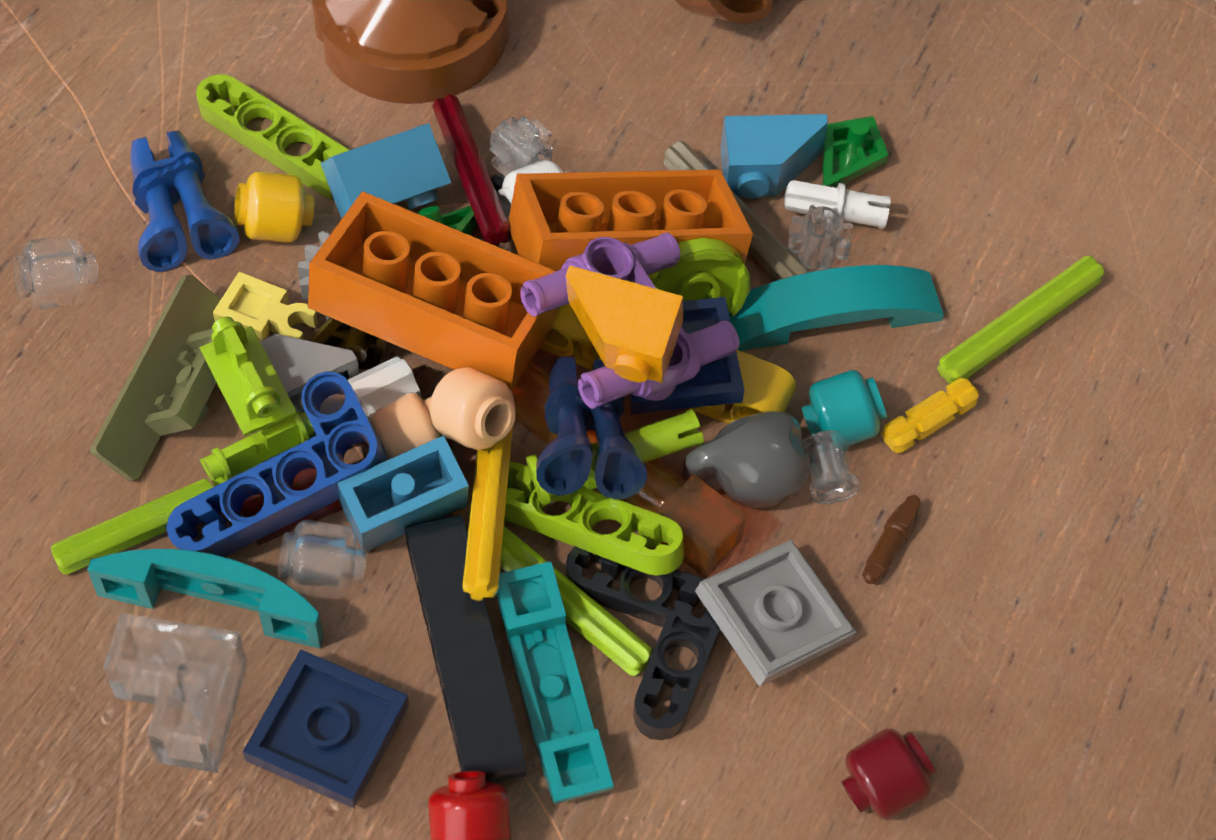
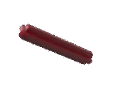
[432,94,512,246]

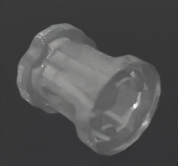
[802,430,860,504]

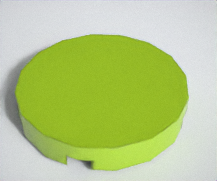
[648,237,750,316]

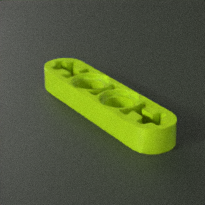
[196,74,349,200]
[504,461,685,576]

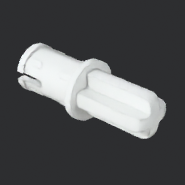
[784,180,891,230]

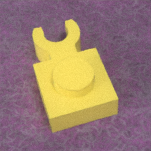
[213,272,318,341]

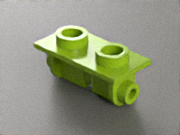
[200,316,297,437]
[200,412,316,487]

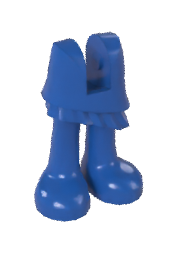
[130,130,239,272]

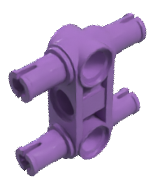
[520,232,739,409]

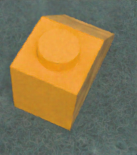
[566,265,683,383]

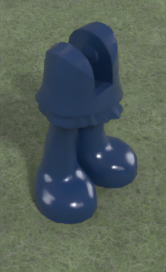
[536,356,647,499]

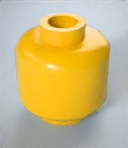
[234,172,314,243]

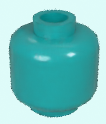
[801,370,887,450]

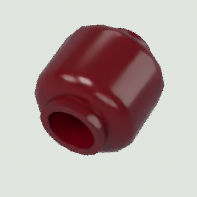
[841,728,936,820]

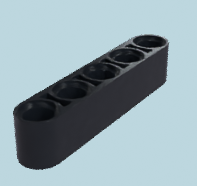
[404,515,527,784]

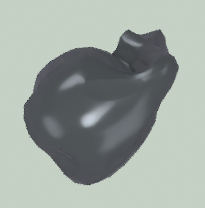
[680,410,808,508]

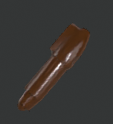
[862,495,921,584]

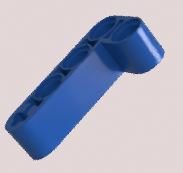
[167,371,387,557]

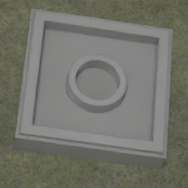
[695,539,857,687]

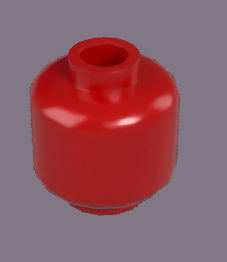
[428,771,511,840]

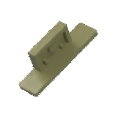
[90,274,221,481]

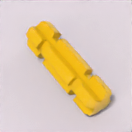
[881,378,979,453]

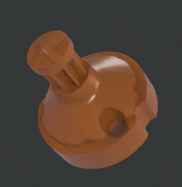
[312,0,508,104]

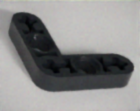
[565,546,721,741]

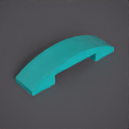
[729,265,944,351]
[87,549,324,649]
[497,561,614,805]

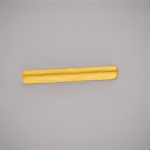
[463,427,513,601]

